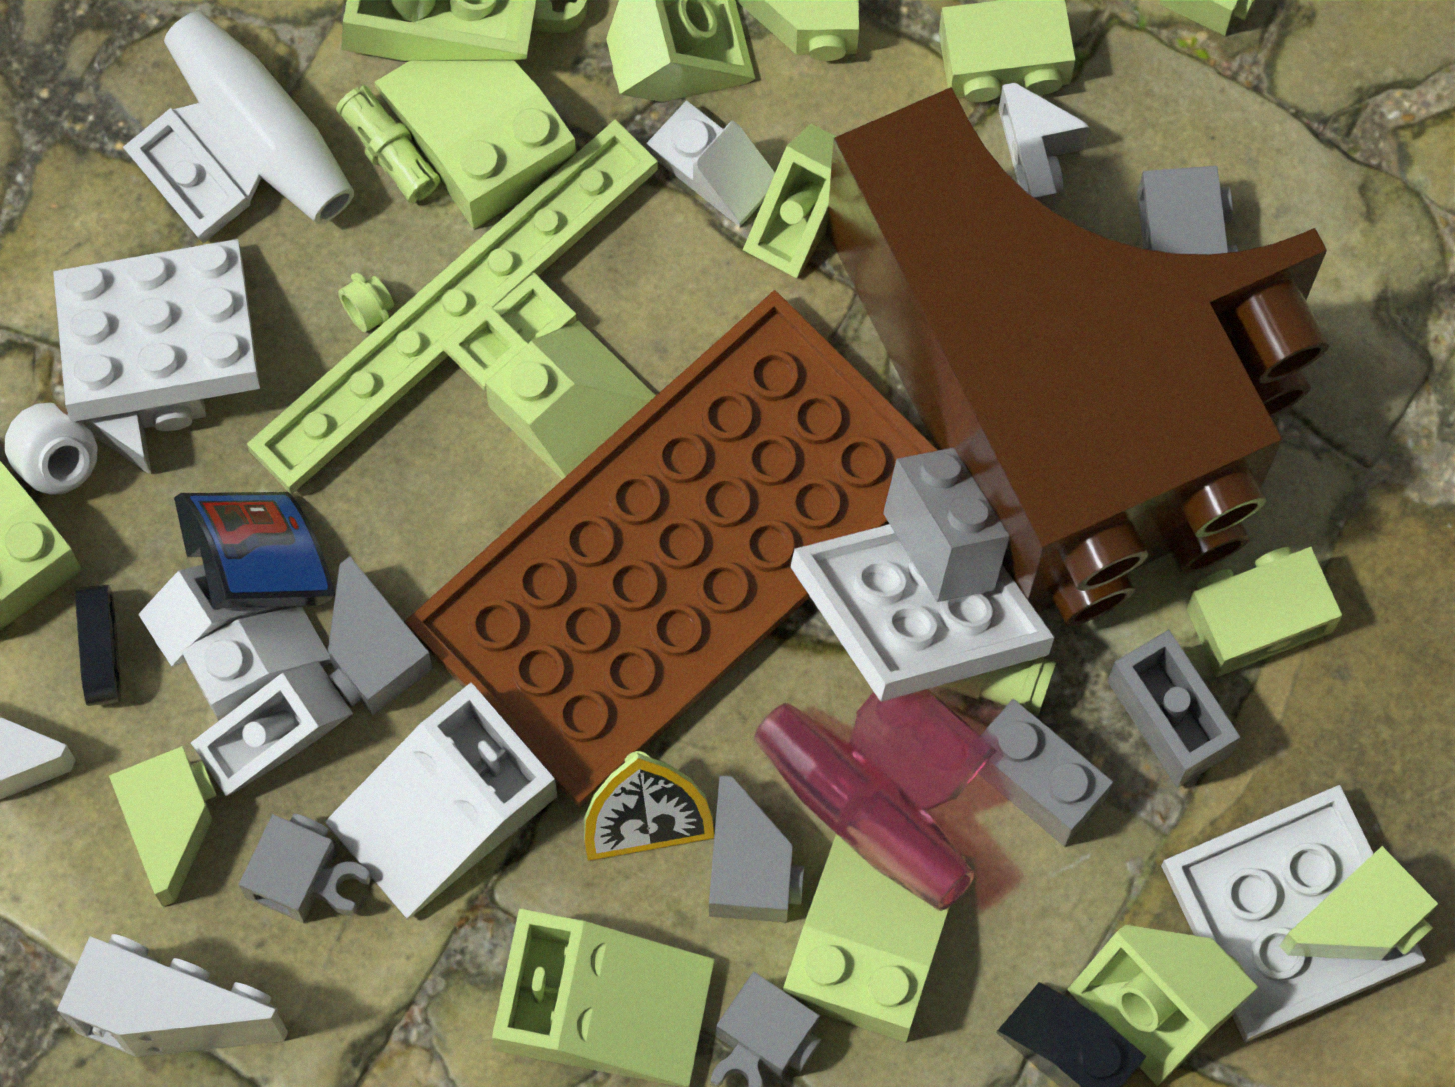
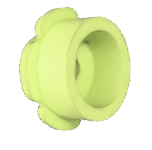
[338,273,394,332]

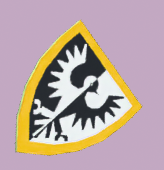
[584,751,715,861]

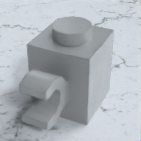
[238,813,372,923]
[711,971,822,1087]

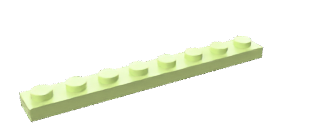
[247,119,658,495]

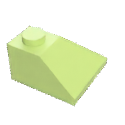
[606,0,755,102]
[485,320,656,479]
[1067,925,1258,1086]

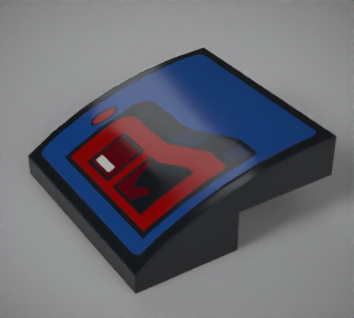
[174,492,335,609]

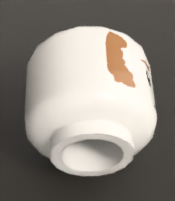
[5,403,97,495]

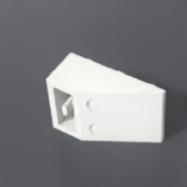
[325,682,558,920]
[57,934,288,1057]

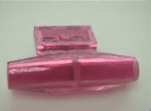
[754,689,997,911]

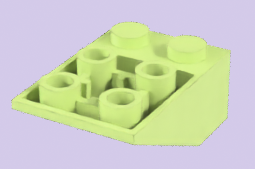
[492,908,714,1087]

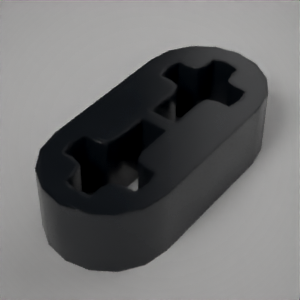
[75,584,121,706]

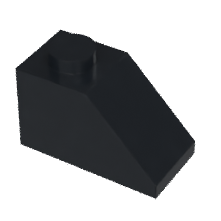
[996,982,1147,1087]

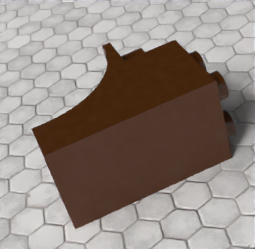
[826,87,1330,626]

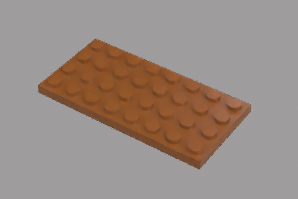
[404,290,938,808]

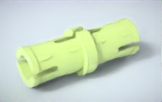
[336,85,441,204]

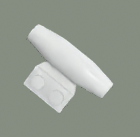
[123,11,354,244]

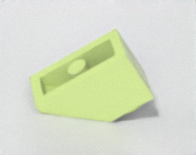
[736,0,859,61]
[743,123,837,278]
[109,746,217,907]
[1279,846,1438,960]

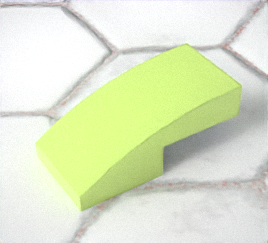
[441,272,576,391]

